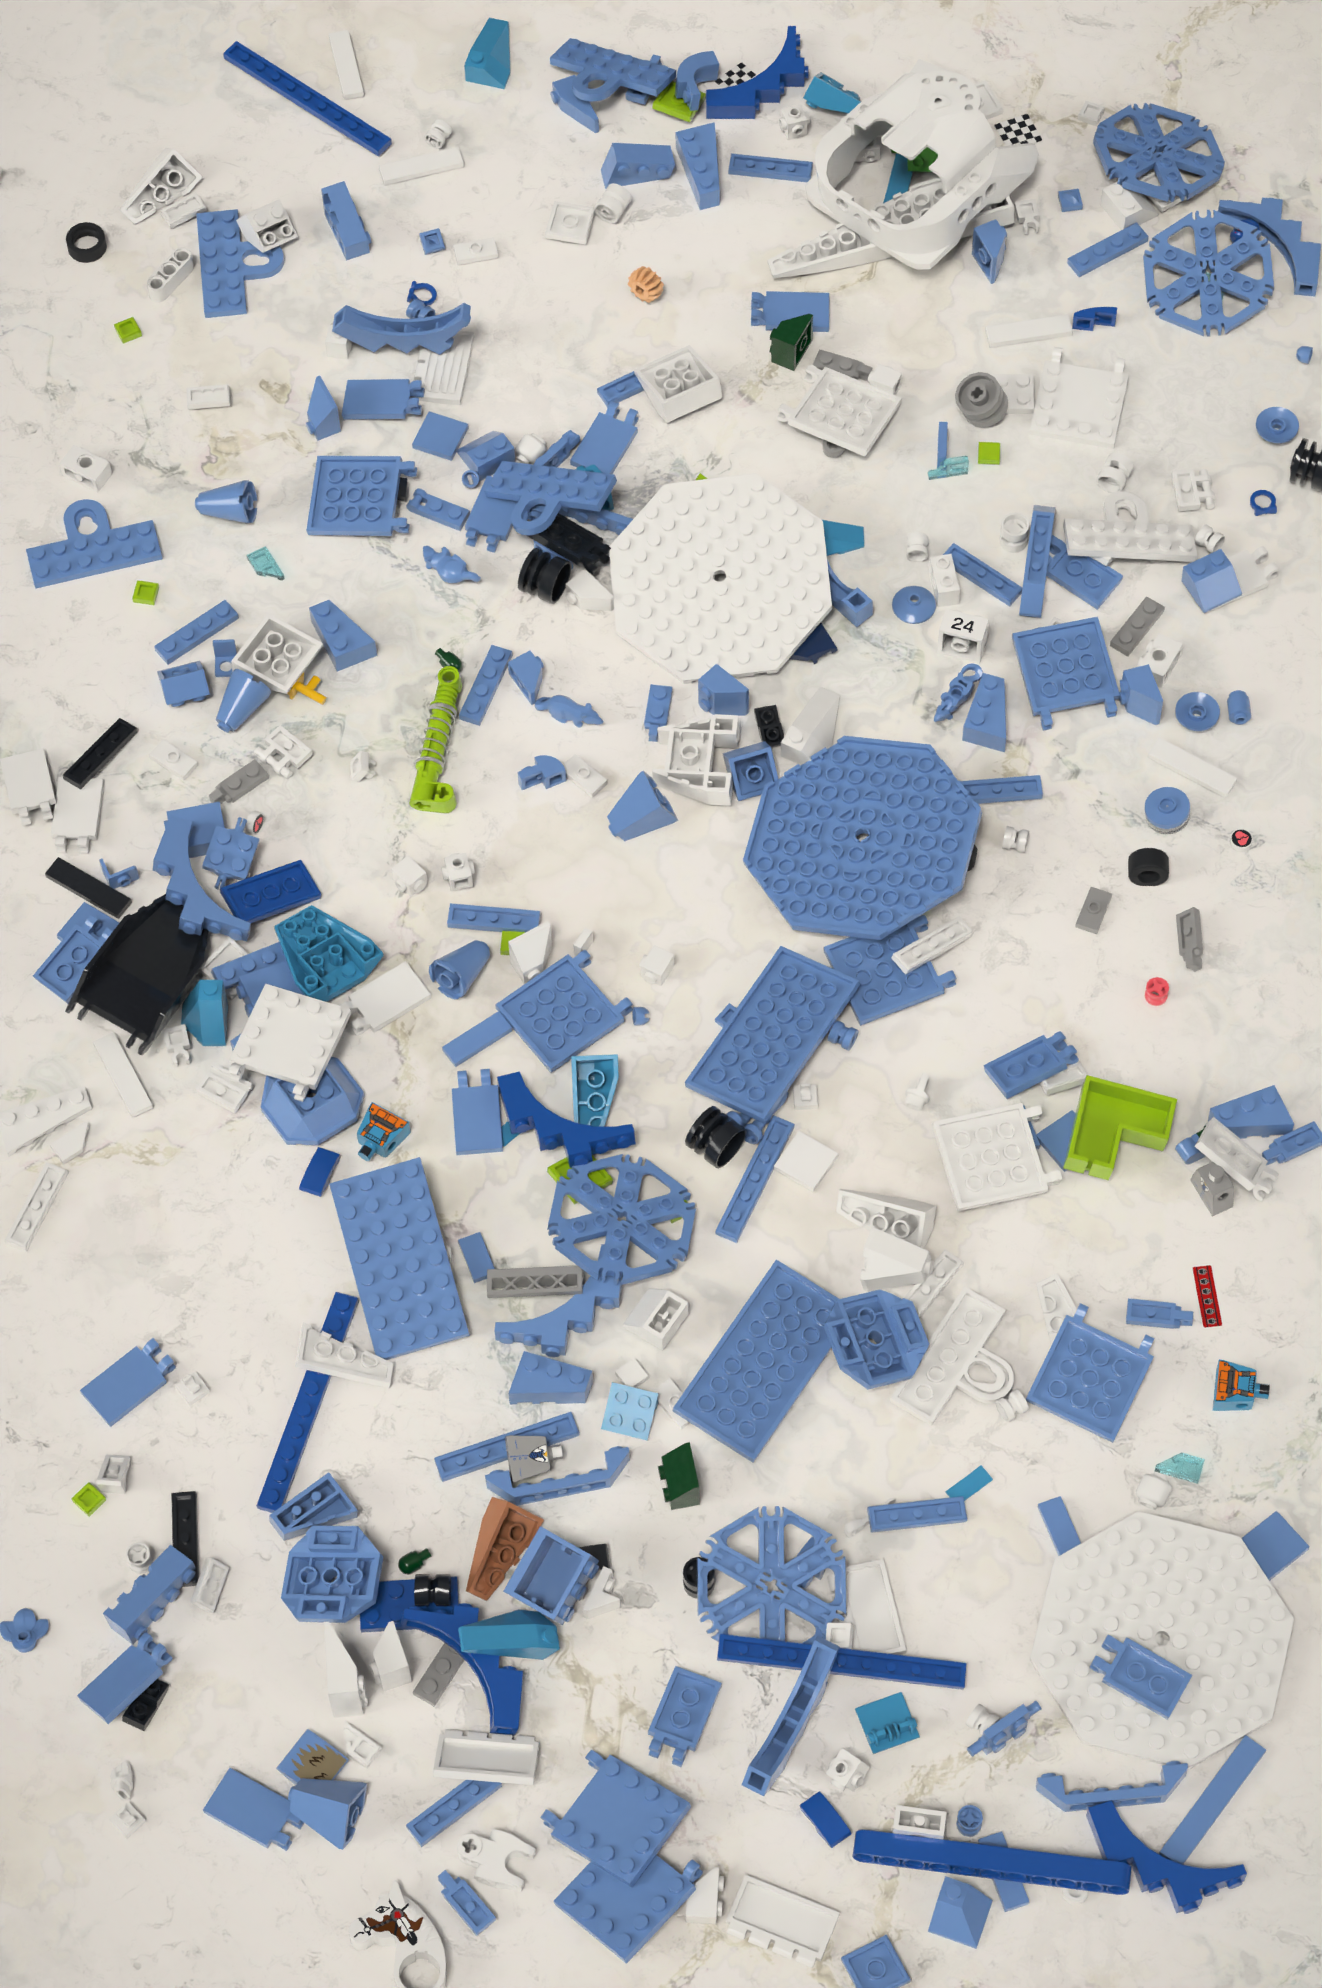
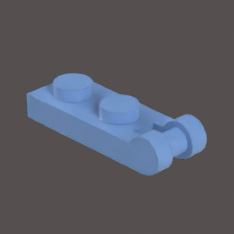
[406,488,470,531]

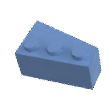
[1208,1085,1294,1139]

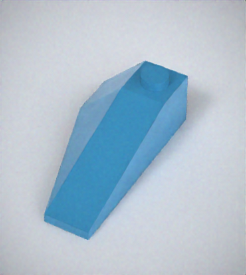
[464,17,510,89]
[803,72,862,113]
[822,520,864,556]
[571,1054,619,1127]
[458,1610,560,1660]

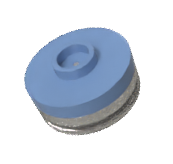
[1145,787,1190,834]

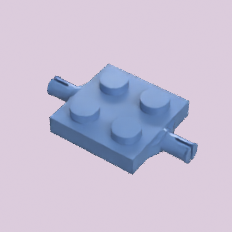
[202,817,259,890]
[967,1701,1041,1757]

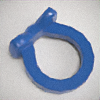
[407,281,437,306]
[1250,490,1277,516]

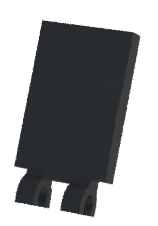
[526,513,611,574]

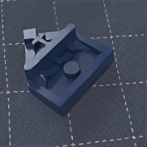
[789,623,838,664]

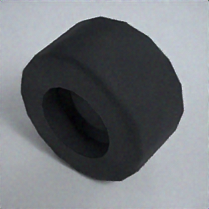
[1128,848,1169,886]

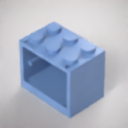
[504,1526,599,1625]

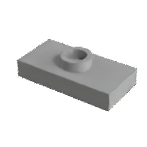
[1075,887,1112,934]

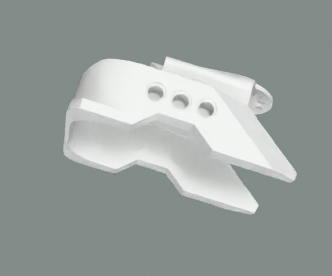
[805,71,1039,270]

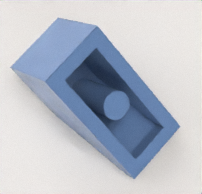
[508,650,544,705]

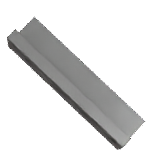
[487,1266,584,1298]

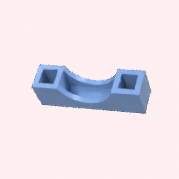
[827,560,873,627]

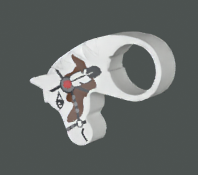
[349,1880,447,1988]

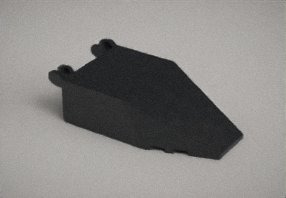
[65,894,209,1056]

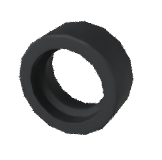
[66,222,107,263]

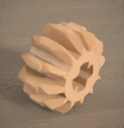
[628,266,664,303]

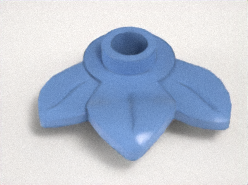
[0,1608,49,1653]

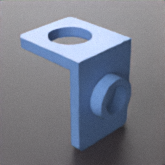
[213,639,237,677]
[99,859,139,889]

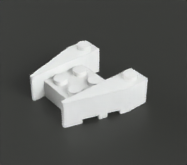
[652,714,740,806]

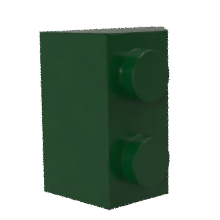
[769,313,813,371]
[658,1442,700,1510]

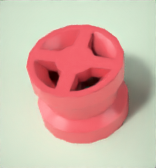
[1145,977,1169,1006]

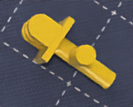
[287,673,327,705]

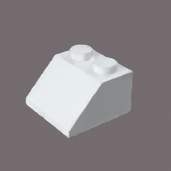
[1100,181,1158,230]
[370,1621,412,1692]

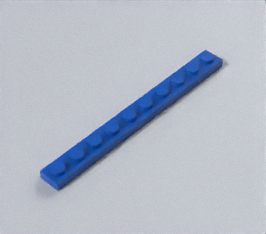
[223,41,392,157]
[256,1292,359,1513]
[717,1634,966,1690]

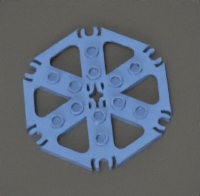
[1093,103,1225,202]
[1143,210,1274,337]
[547,1154,696,1285]
[697,1506,846,1645]

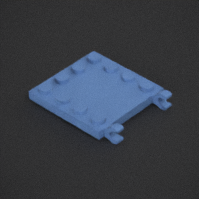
[306,456,417,536]
[1012,617,1120,731]
[824,915,956,1026]
[495,950,633,1073]
[1026,1303,1154,1443]
[540,1750,691,1887]
[553,1855,703,1964]

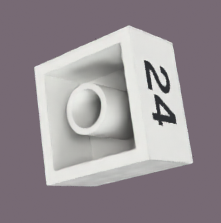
[937,609,989,664]

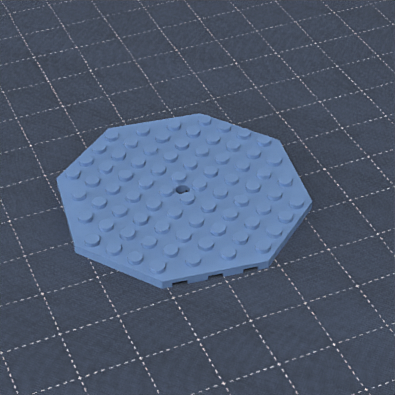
[743,736,982,940]

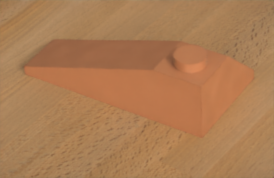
[466,1497,544,1601]

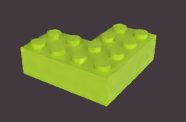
[1063,1075,1177,1180]

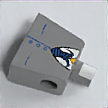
[1190,1162,1234,1217]
[505,1435,563,1483]

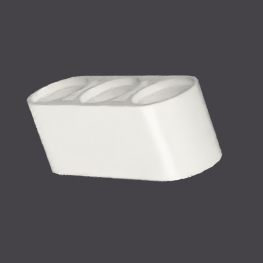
[147,247,194,303]

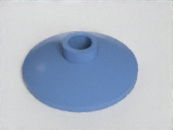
[1256,407,1299,443]
[892,586,936,624]
[1175,692,1220,731]

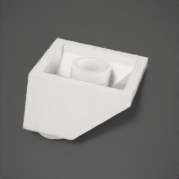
[508,921,552,984]

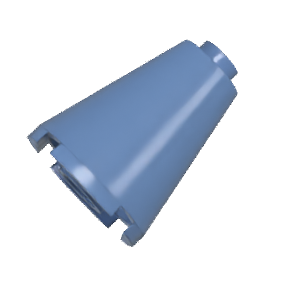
[195,480,257,523]
[216,669,271,733]
[429,940,490,1000]

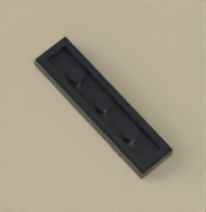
[63,718,137,790]
[45,857,132,919]
[171,1491,199,1587]

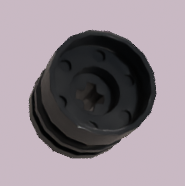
[1289,438,1322,491]
[518,548,571,604]
[685,1106,747,1169]

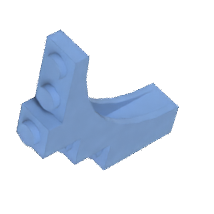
[1218,197,1321,297]
[332,303,471,355]
[153,815,251,942]
[494,1244,622,1357]
[742,1636,840,1796]

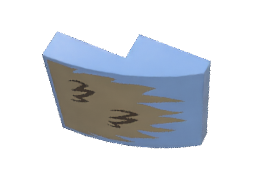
[276,1729,349,1784]

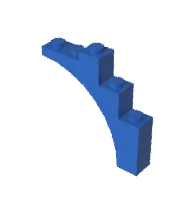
[706,26,808,119]
[497,1071,636,1168]
[400,1603,523,1736]
[1086,1800,1247,1914]

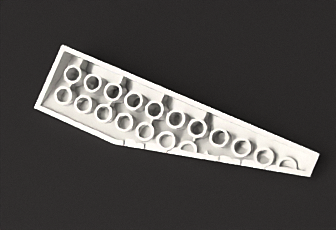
[767,177,1015,278]

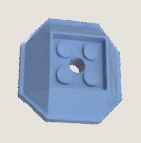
[261,1057,364,1145]
[824,1289,929,1390]
[281,1526,383,1623]

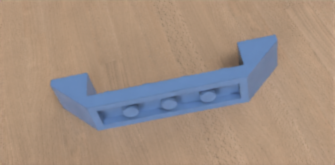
[528,504,633,535]
[1019,505,1056,618]
[485,1446,630,1506]
[1036,1761,1188,1812]

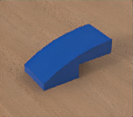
[1072,307,1117,331]
[299,1147,340,1197]
[799,1791,851,1848]

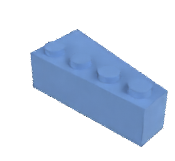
[675,122,720,210]
[103,1545,196,1645]

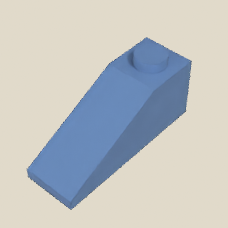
[550,75,599,133]

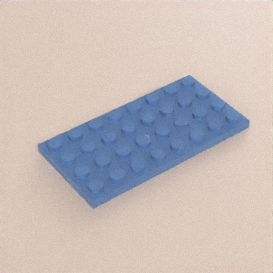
[685,946,860,1124]
[329,1157,470,1360]
[672,1259,839,1463]

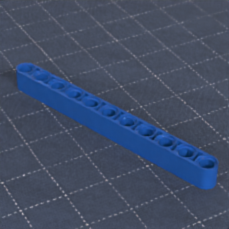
[852,1830,1131,1895]

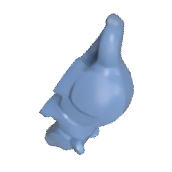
[423,546,481,583]
[934,663,983,722]
[535,695,603,728]

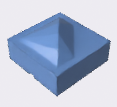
[1058,189,1083,212]
[419,228,445,255]

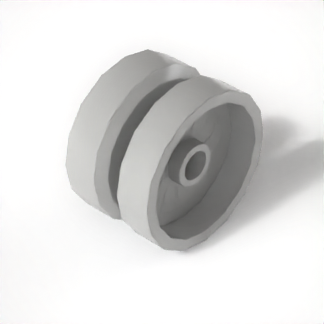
[955,372,1008,428]

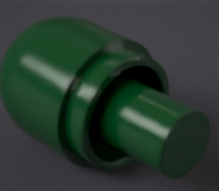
[435,648,462,672]
[398,1548,432,1575]

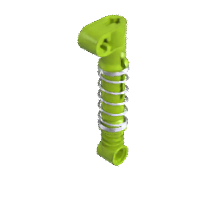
[409,666,462,813]

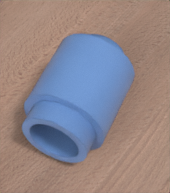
[1227,690,1251,725]

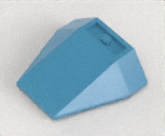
[274,905,383,1002]

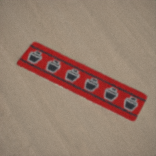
[1192,1265,1222,1328]

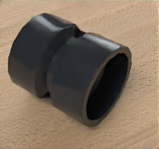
[683,1557,715,1599]
[414,1574,451,1606]

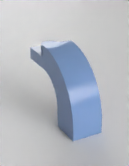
[675,51,719,111]

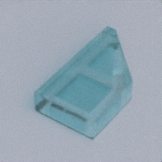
[928,456,969,480]
[247,546,285,581]
[1155,1452,1205,1484]

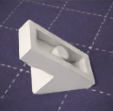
[97,1454,130,1494]
[583,1566,621,1619]

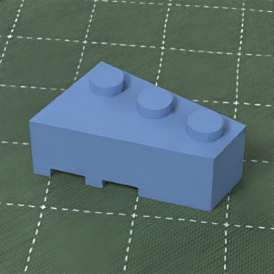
[601,143,675,189]
[321,181,371,261]
[309,600,377,672]
[962,673,1006,752]
[508,1351,593,1405]
[269,1472,358,1541]

